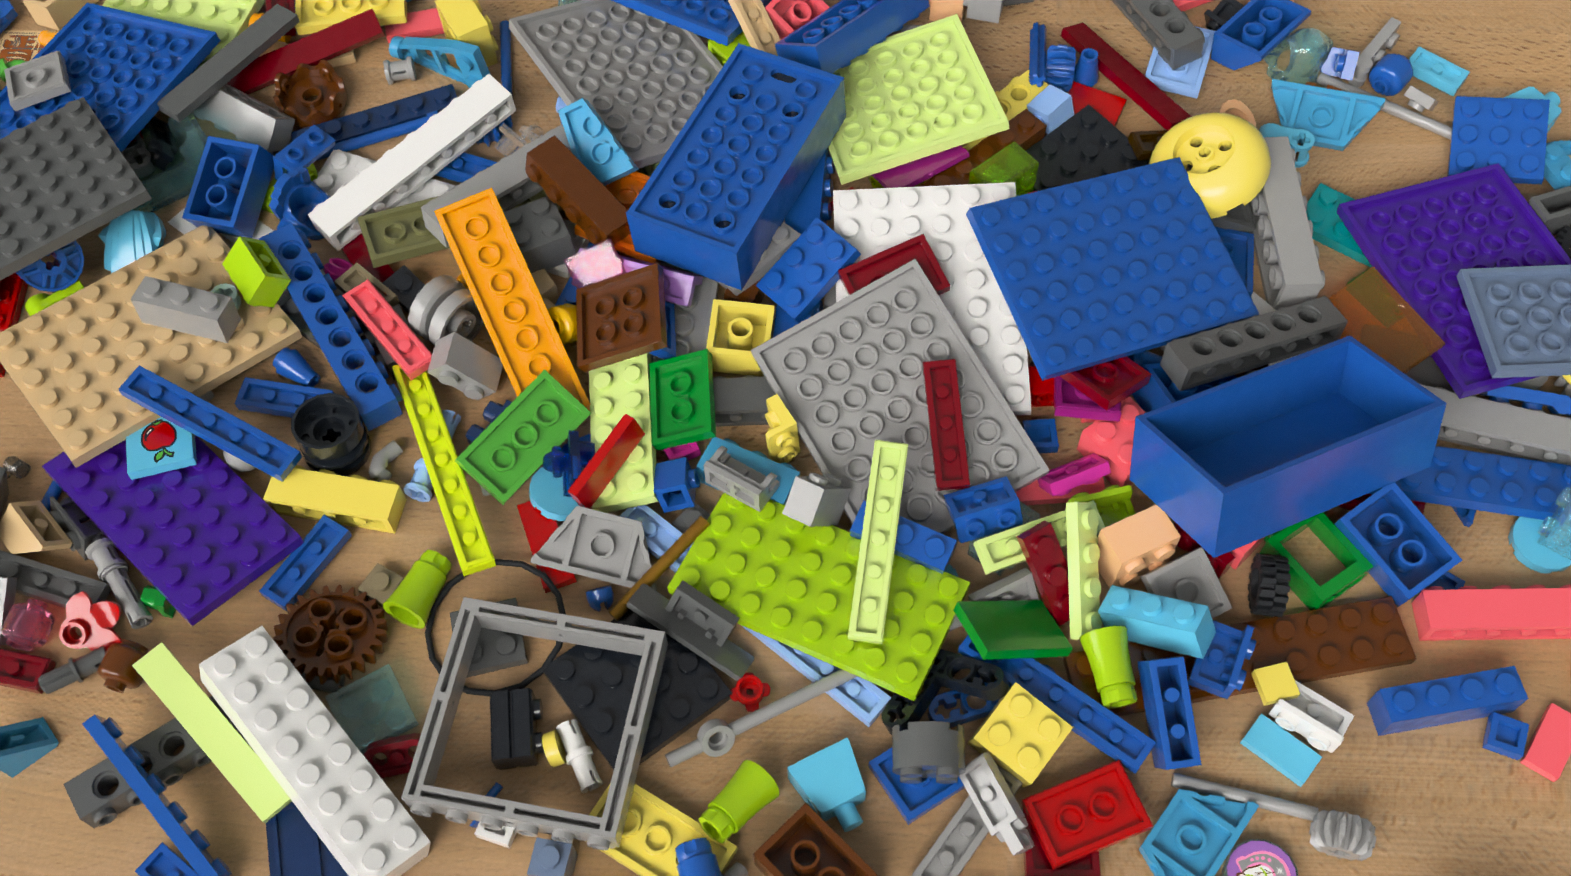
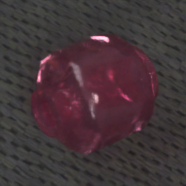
[1,599,55,652]

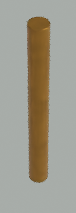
[608,516,710,621]

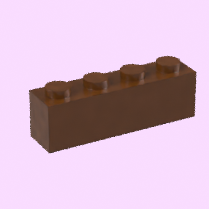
[525,135,631,251]

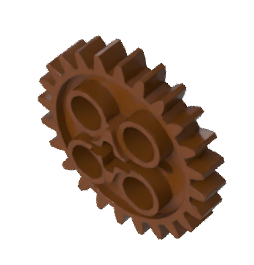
[273,585,388,685]

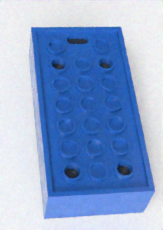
[626,43,846,290]

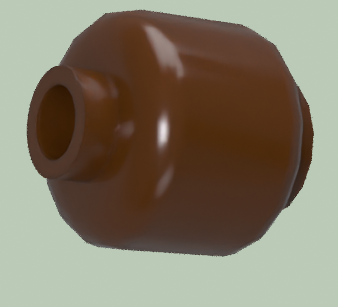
[97,639,148,693]

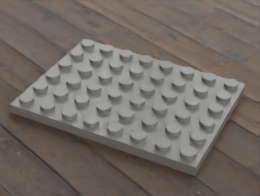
[509,0,723,168]
[751,259,1050,534]

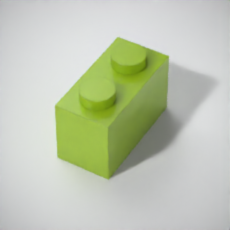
[222,236,291,308]

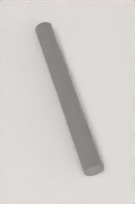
[1171,773,1319,821]

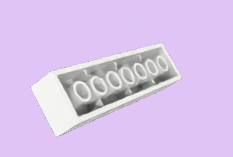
[199,626,431,876]

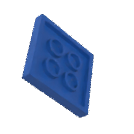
[1447,96,1550,185]

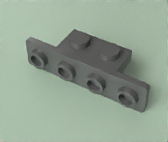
[626,581,754,681]

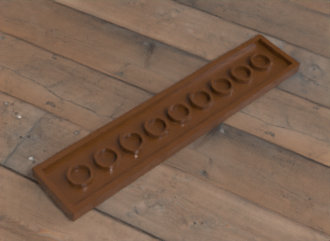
[1063,596,1417,716]

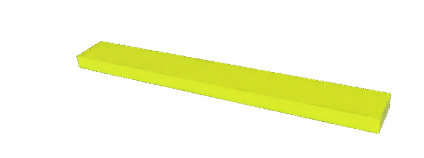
[392,364,496,576]

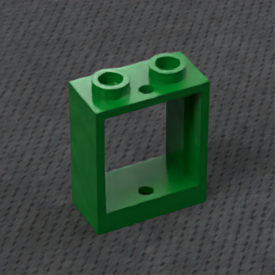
[1260,512,1373,611]

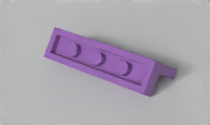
[574,248,703,307]

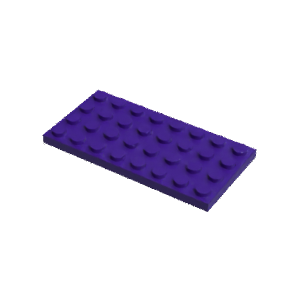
[42,435,304,627]

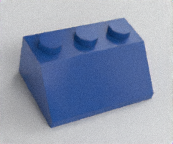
[1211,0,1312,71]

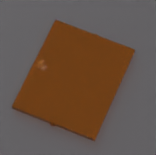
[1328,267,1445,374]

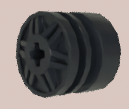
[291,393,371,476]

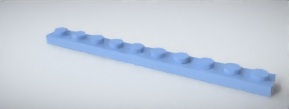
[620,505,891,727]

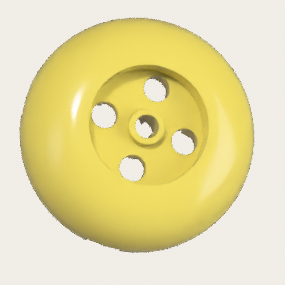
[1149,112,1271,219]

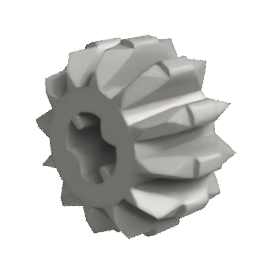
[1309,810,1376,861]

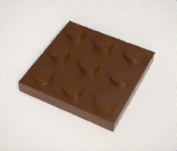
[576,263,667,372]

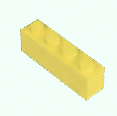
[263,465,407,534]

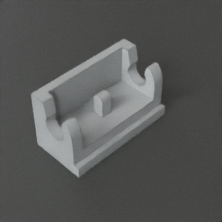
[703,446,780,512]

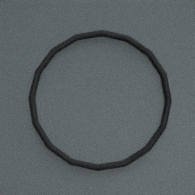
[425,559,566,696]

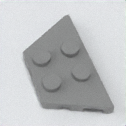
[530,506,657,591]

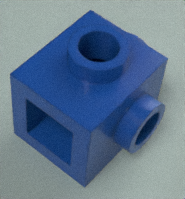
[653,457,700,513]

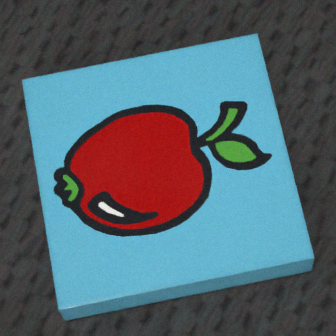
[126,417,197,480]

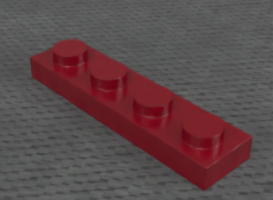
[923,359,970,491]

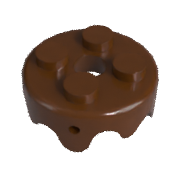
[273,60,347,127]

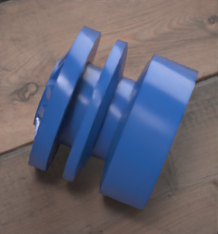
[16,240,85,292]

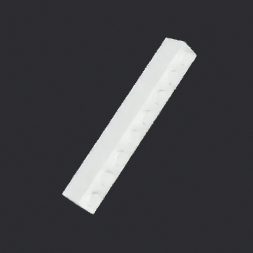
[308,74,516,251]

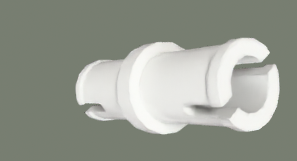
[556,719,603,793]

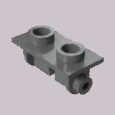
[49,496,106,560]

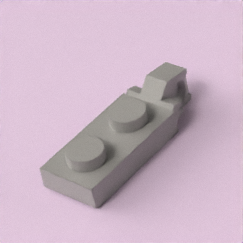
[959,752,1035,856]

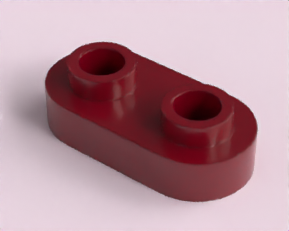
[363,733,421,779]

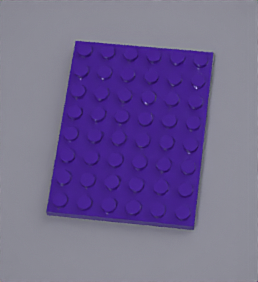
[1336,163,1571,399]

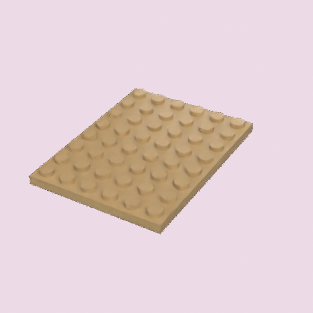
[0,225,303,468]

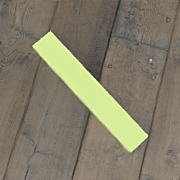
[848,440,908,644]
[132,642,292,824]

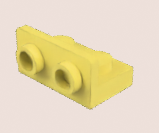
[765,394,800,463]

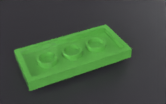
[455,370,591,505]

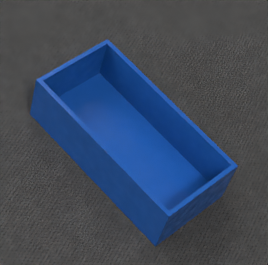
[1129,336,1447,558]

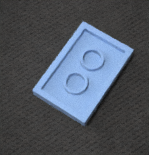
[1145,26,1216,99]

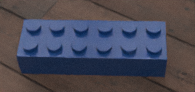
[775,0,930,74]

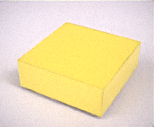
[1251,662,1300,706]

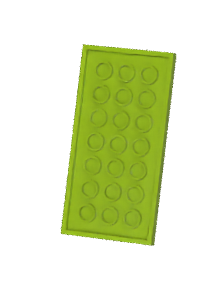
[668,493,970,701]

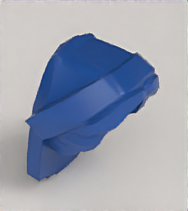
[269,167,330,240]

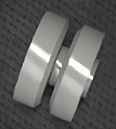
[408,275,484,346]

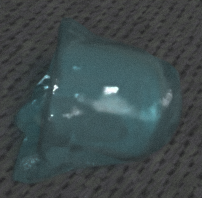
[1263,27,1333,84]

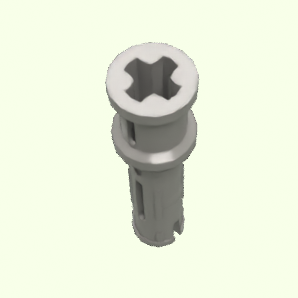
[85,538,153,629]

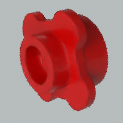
[730,672,770,712]

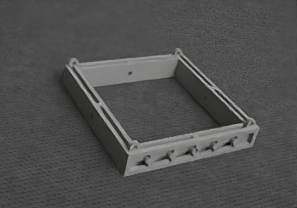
[401,597,668,850]

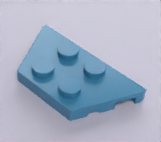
[1271,79,1386,151]
[1139,789,1259,876]

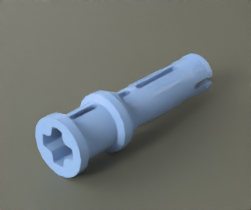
[403,409,461,502]

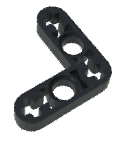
[882,649,1009,735]

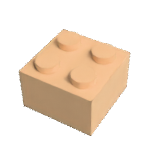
[1097,505,1181,589]

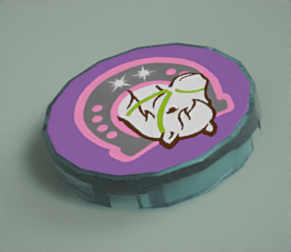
[1222,839,1298,876]

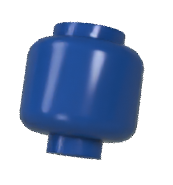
[1369,53,1413,96]

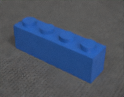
[1367,666,1528,736]

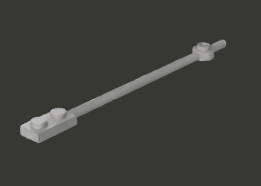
[665,567,1039,767]

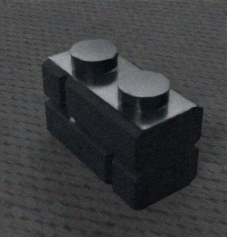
[490,688,544,770]

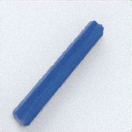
[1029,22,1047,87]

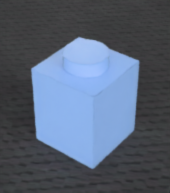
[1027,84,1074,134]

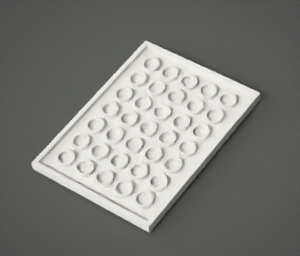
[833,182,1032,415]

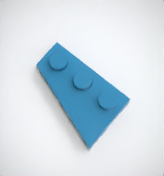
[558,98,639,186]

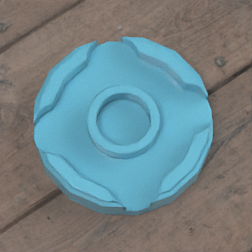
[529,462,583,521]
[1508,517,1571,574]

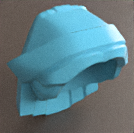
[98,209,166,273]

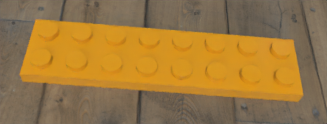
[434,188,590,411]

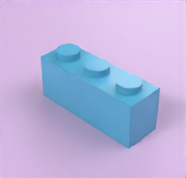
[1098,585,1216,659]

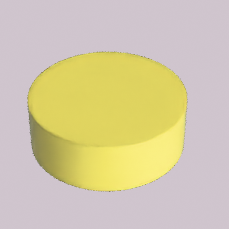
[542,730,567,767]

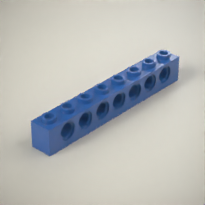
[258,223,403,431]

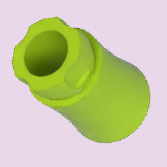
[383,549,452,629]
[1079,626,1137,709]
[699,760,780,843]

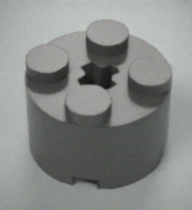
[892,721,966,784]

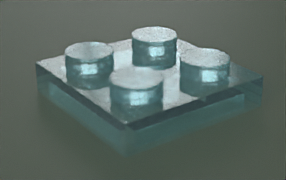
[326,664,419,754]

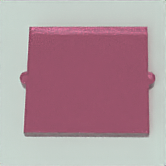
[564,239,626,289]

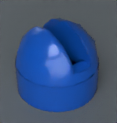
[585,585,614,612]

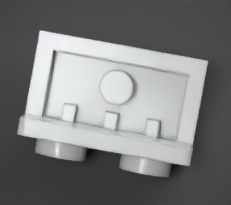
[1268,680,1354,753]

